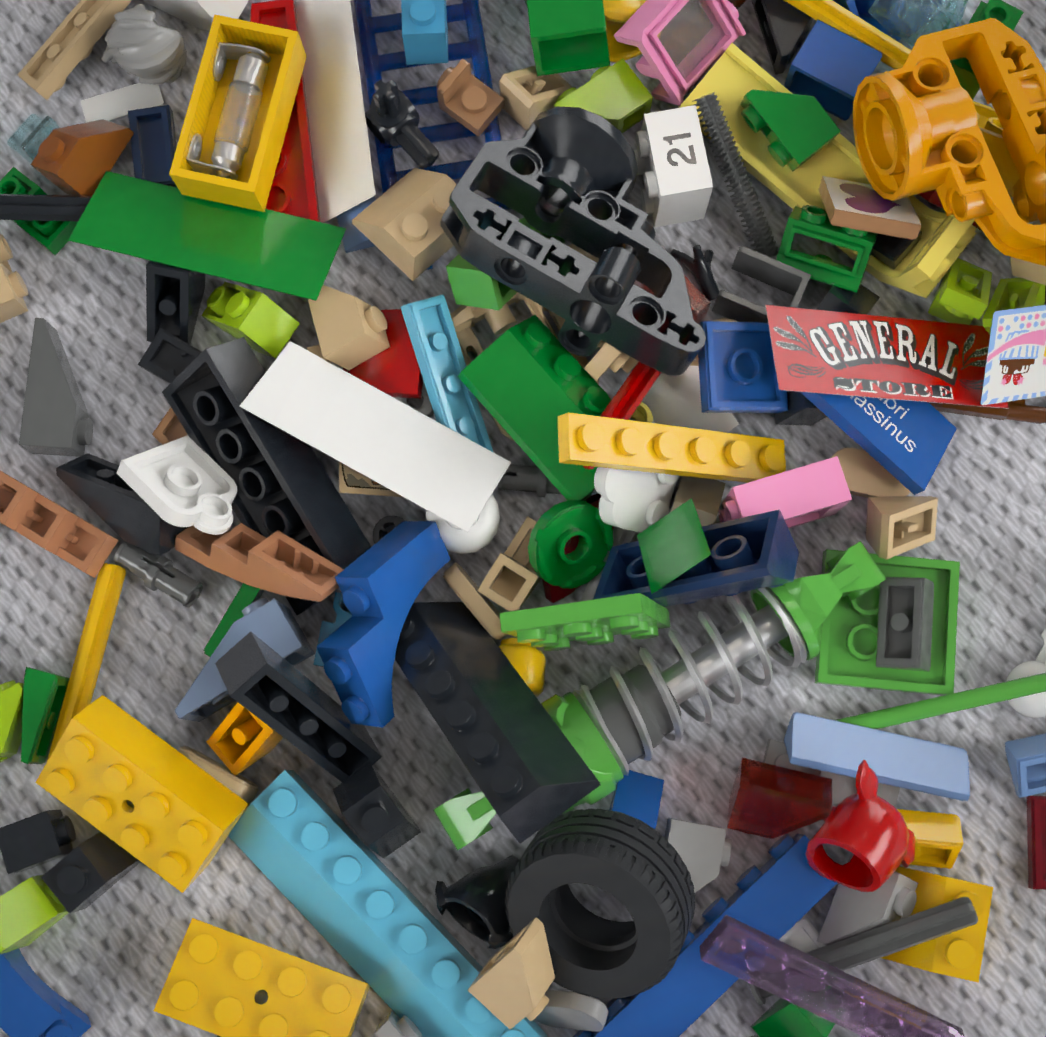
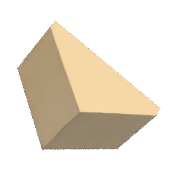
[499,66,572,131]
[866,496,938,559]

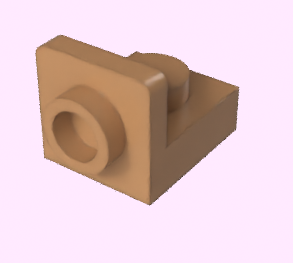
[437,59,505,137]

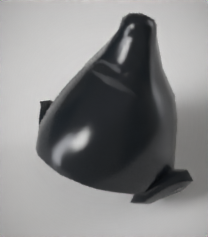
[435,855,519,949]

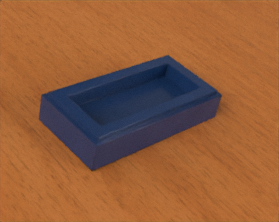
[128,105,177,188]

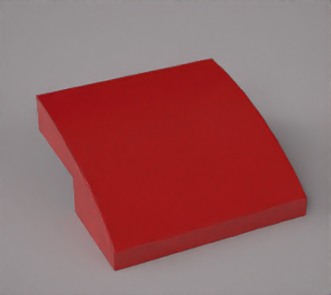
[343,309,423,399]

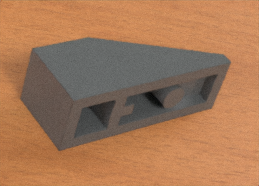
[19,318,93,457]

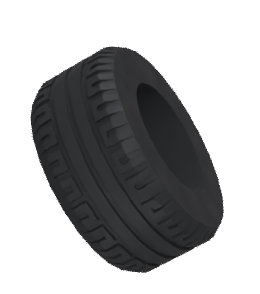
[505,808,695,999]

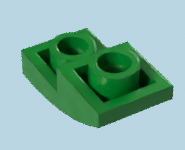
[0,167,78,255]

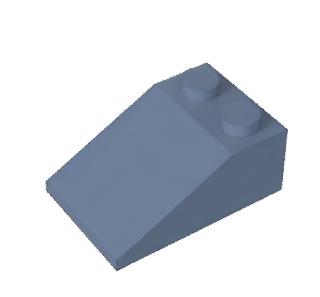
[174,598,315,722]

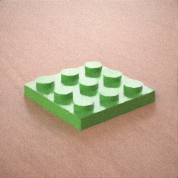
[815,549,960,696]
[499,593,671,651]

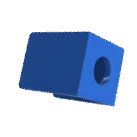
[784,19,882,121]

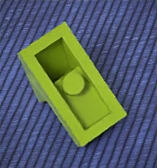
[928,258,992,325]

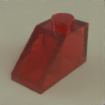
[727,758,832,839]

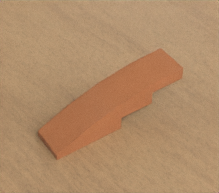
[0,470,119,578]
[175,523,344,602]

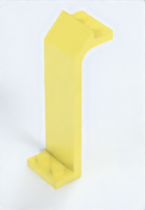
[679,43,977,298]

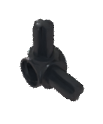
[365,79,439,169]

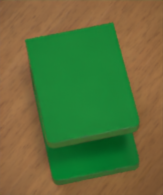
[527,0,610,76]

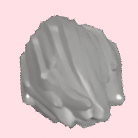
[101,4,187,85]

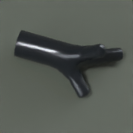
[670,245,720,304]

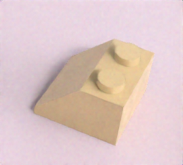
[352,168,457,281]

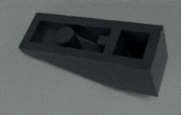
[56,453,188,556]

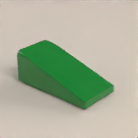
[21,667,69,764]

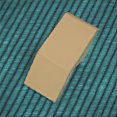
[477,516,542,612]

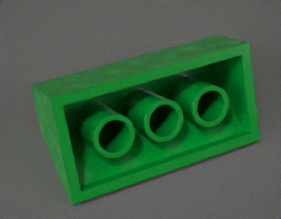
[458,315,630,501]

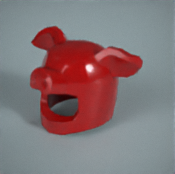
[805,760,916,892]

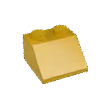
[881,866,993,983]

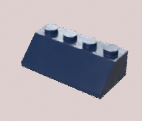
[593,509,799,607]

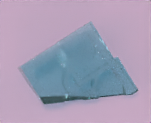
[868,0,968,48]

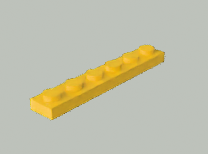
[557,412,786,483]

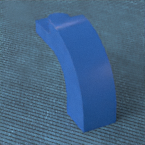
[0,949,91,1037]

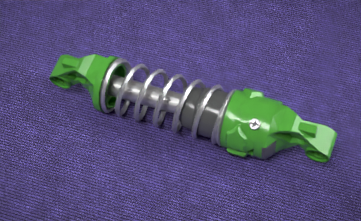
[433,541,886,851]

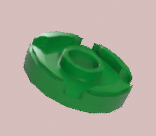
[528,499,614,589]

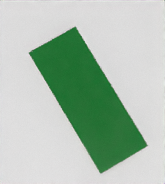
[68,171,346,301]

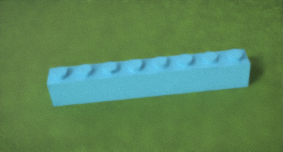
[228,770,547,1037]

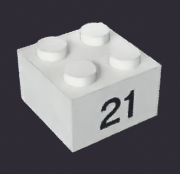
[634,105,713,227]

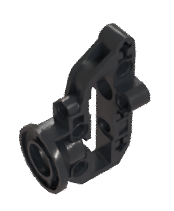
[440,106,706,376]

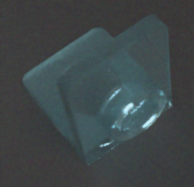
[7,114,60,163]

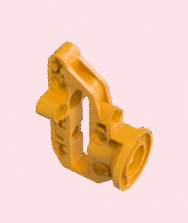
[853,18,1046,266]

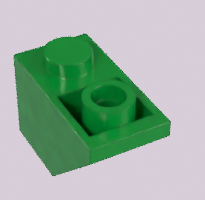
[740,89,841,172]

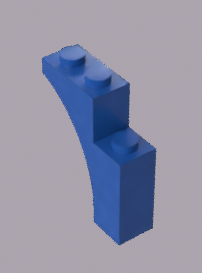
[316,521,451,728]

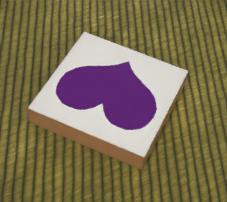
[818,176,921,240]

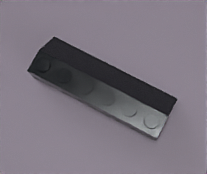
[162,337,371,615]
[395,601,601,844]

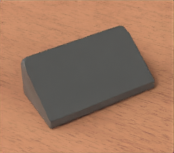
[876,577,934,671]

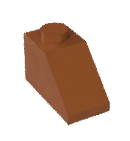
[30,119,134,196]

